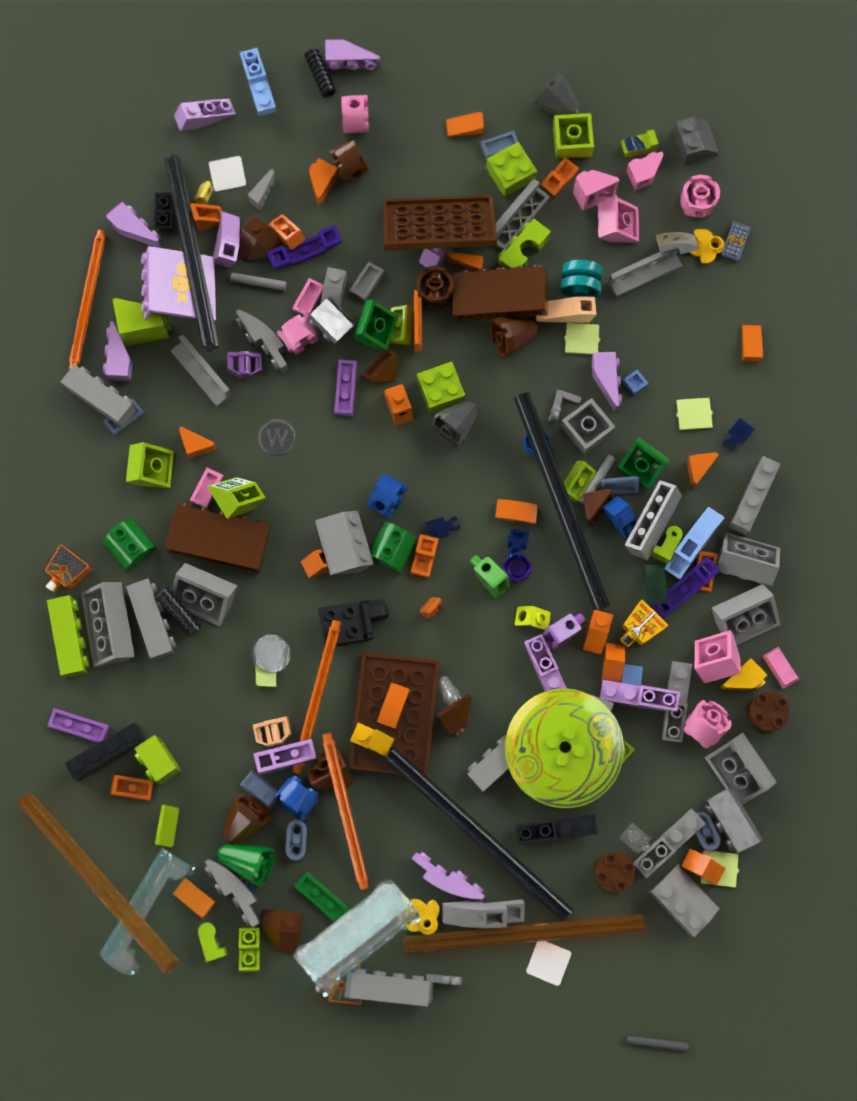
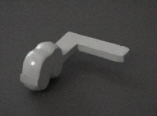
[548,390,581,424]
[426,974,462,1003]

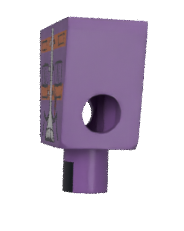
[542,613,586,652]

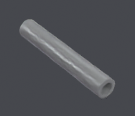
[230,272,287,291]
[578,455,616,506]

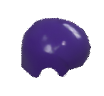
[503,553,532,583]

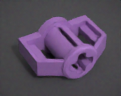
[227,351,262,379]

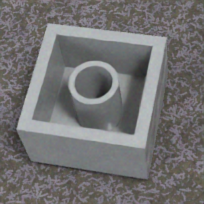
[560,398,615,455]

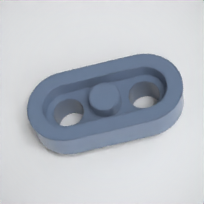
[695,812,720,851]
[286,820,307,860]

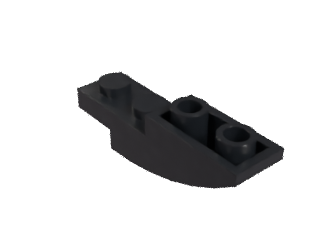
[515,814,599,845]

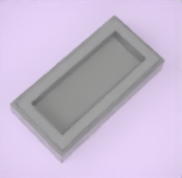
[349,262,385,302]

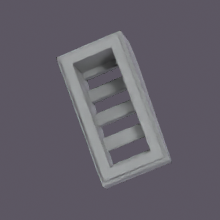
[248,169,276,211]

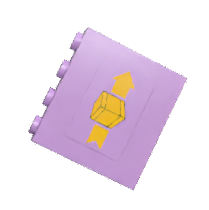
[141,246,216,323]

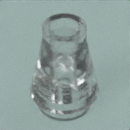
[438,676,462,706]

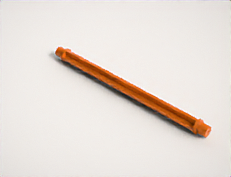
[69,230,106,370]
[292,620,341,774]
[322,733,368,889]

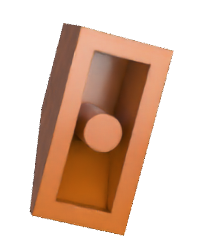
[309,158,339,205]
[300,549,329,578]
[583,609,613,655]

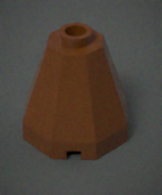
[490,317,538,358]
[223,793,273,844]

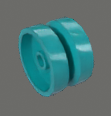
[560,260,603,298]

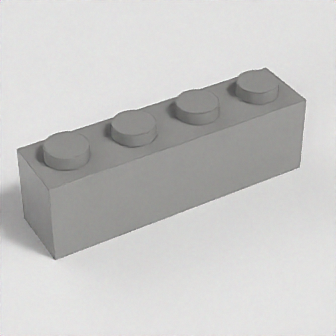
[60,365,137,428]
[728,456,780,536]
[625,480,682,561]
[126,579,176,661]
[467,735,508,793]
[344,969,431,1007]

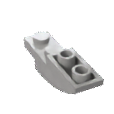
[235,310,288,374]
[662,661,692,743]
[633,808,706,878]
[205,859,261,927]
[443,899,525,928]

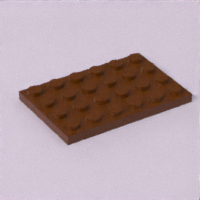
[383,195,497,251]
[349,652,440,776]

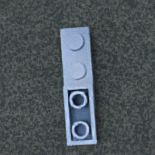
[240,48,277,116]
[664,507,725,580]

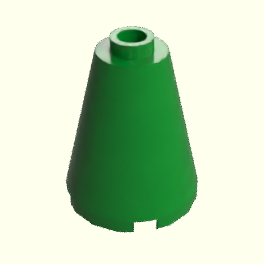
[217,844,275,887]

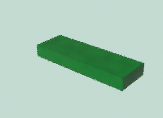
[294,871,352,926]

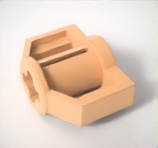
[253,716,291,747]

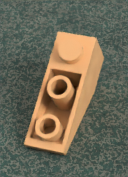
[536,297,597,323]

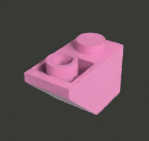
[626,151,663,190]

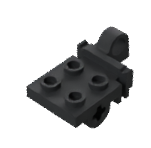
[318,599,389,647]

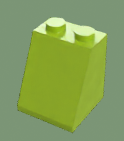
[113,298,171,346]

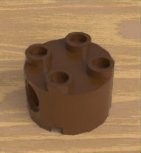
[329,139,369,184]
[416,266,454,309]
[746,692,790,733]
[593,852,636,893]

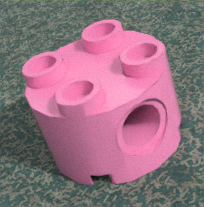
[342,95,369,133]
[680,175,720,218]
[277,312,320,355]
[684,700,732,748]

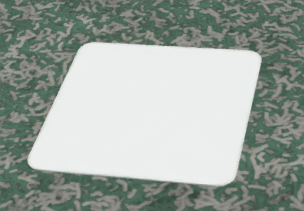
[209,156,246,191]
[526,939,571,986]

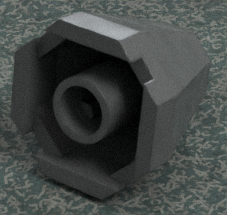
[533,73,580,115]
[431,400,478,448]

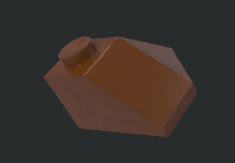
[238,216,285,262]
[437,694,472,737]
[306,744,355,791]
[261,909,303,953]

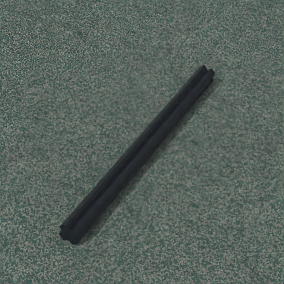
[164,154,219,352]
[514,391,610,610]
[384,747,573,922]

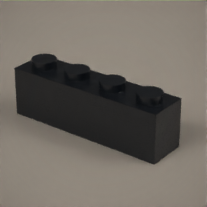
[65,722,146,782]

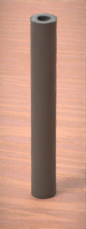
[626,1035,689,1051]

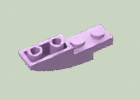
[524,634,567,692]
[600,680,681,712]
[412,852,484,899]

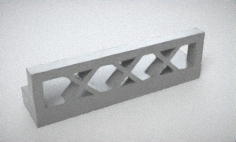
[496,179,550,250]
[608,248,683,298]
[170,334,232,408]

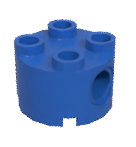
[366,473,408,519]
[273,775,319,821]

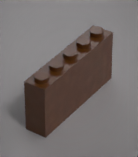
[453,265,548,322]
[165,503,271,573]

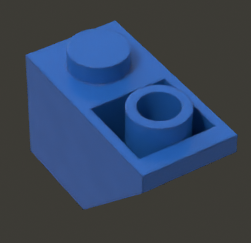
[602,496,637,541]

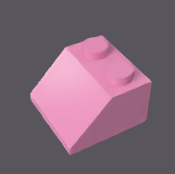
[573,170,619,211]
[598,197,639,243]
[695,630,741,684]

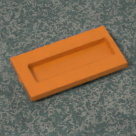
[414,290,422,354]

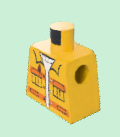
[620,600,668,647]

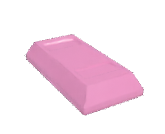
[292,278,323,315]
[190,468,224,508]
[762,646,800,689]

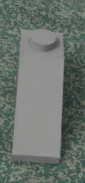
[320,267,347,306]

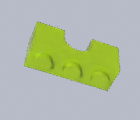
[498,219,551,269]

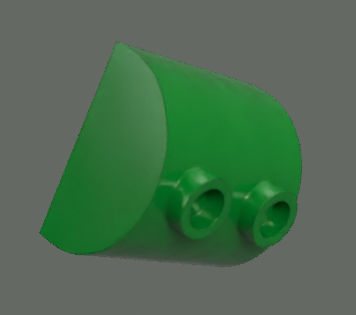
[354,300,398,350]
[618,437,670,489]
[103,519,157,573]
[370,522,418,574]

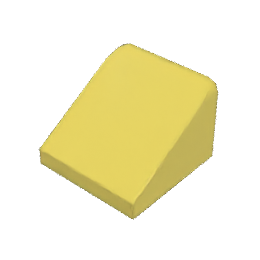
[194,181,213,205]

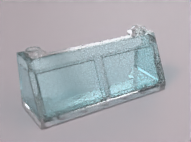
[99,847,197,976]
[294,879,421,997]

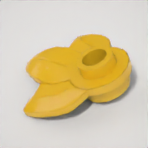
[689,229,724,263]
[402,899,440,935]

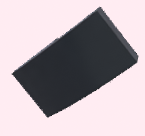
[154,193,174,229]

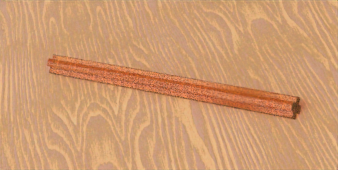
[18,792,179,974]
[403,914,645,954]

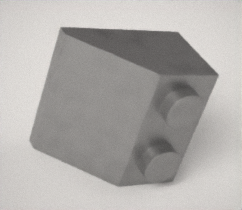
[673,117,719,164]

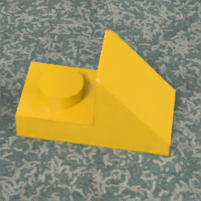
[350,723,394,757]

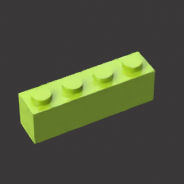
[47,595,89,678]

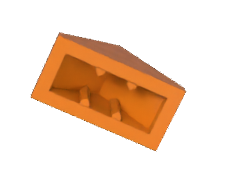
[190,203,222,231]
[179,427,217,459]
[687,452,719,488]
[601,643,625,683]
[681,849,726,886]

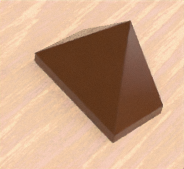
[362,349,398,382]
[583,489,615,527]

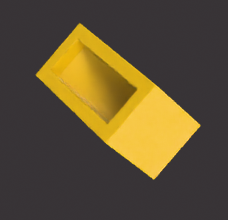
[720,658,767,691]

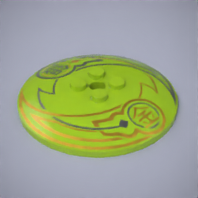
[505,689,624,808]

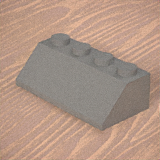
[81,582,135,668]

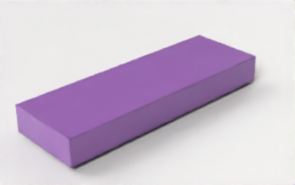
[334,360,357,416]
[47,708,110,743]

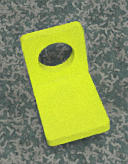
[515,606,551,630]

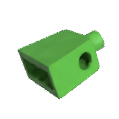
[470,554,510,600]

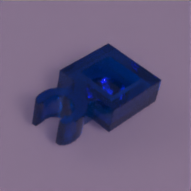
[723,418,755,452]
[425,517,460,539]
[508,529,530,559]

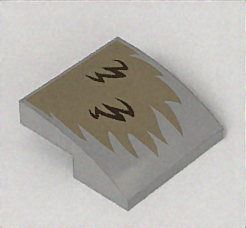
[656,232,699,255]

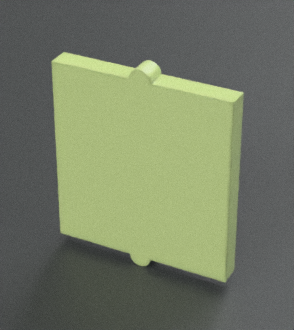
[564,323,600,355]
[676,398,713,431]
[701,850,739,887]

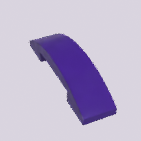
[267,225,342,269]
[649,556,720,619]

